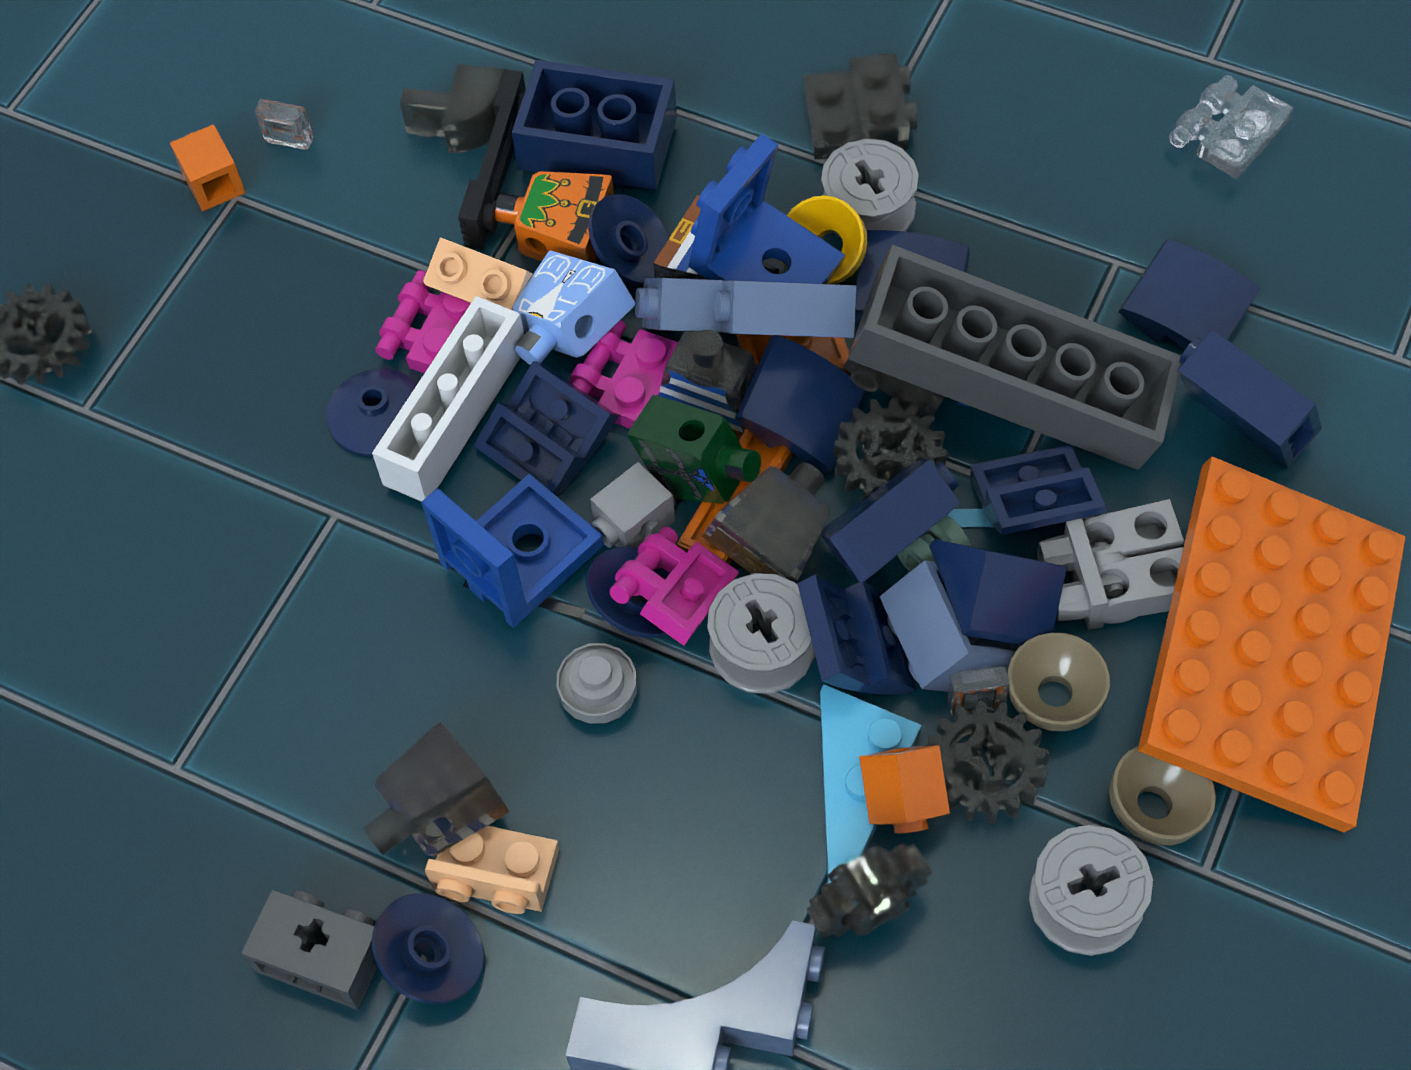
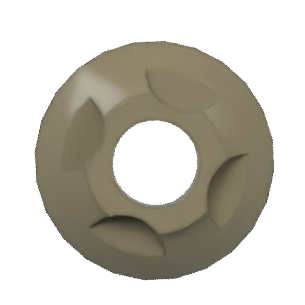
[1007,633,1110,731]
[1109,746,1216,845]

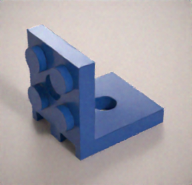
[688,133,845,284]
[421,474,604,628]

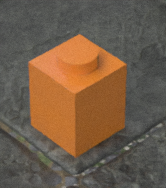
[170,124,246,212]
[859,745,950,833]

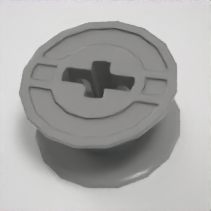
[821,139,919,238]
[707,573,815,694]
[1029,825,1153,956]

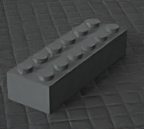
[848,244,1182,470]

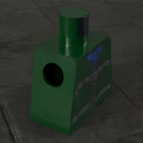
[626,395,761,504]

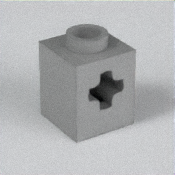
[590,462,675,548]

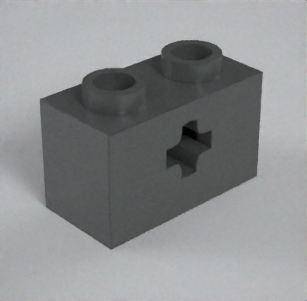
[241,890,378,1010]

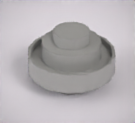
[556,643,637,724]

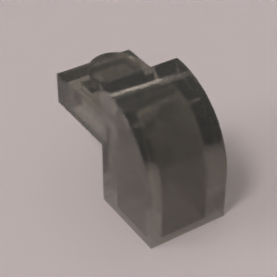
[400,64,504,153]

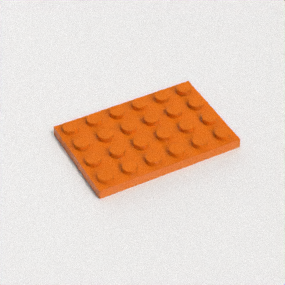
[1137,456,1406,833]

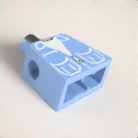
[513,250,636,365]

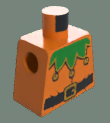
[495,171,614,263]

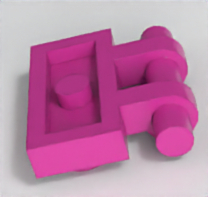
[375,270,471,373]
[569,320,686,429]
[609,527,739,646]

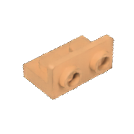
[423,237,533,310]
[425,826,560,914]

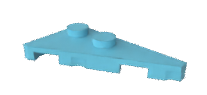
[820,684,922,902]

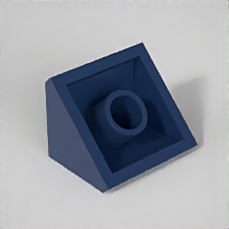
[929,539,1067,645]

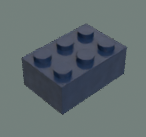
[512,60,677,190]

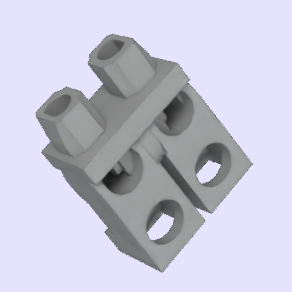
[1037,499,1184,630]

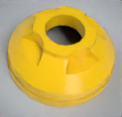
[781,195,868,285]

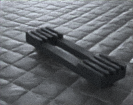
[458,69,526,250]

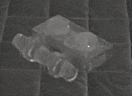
[1169,75,1293,179]

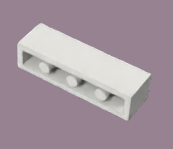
[372,296,524,501]

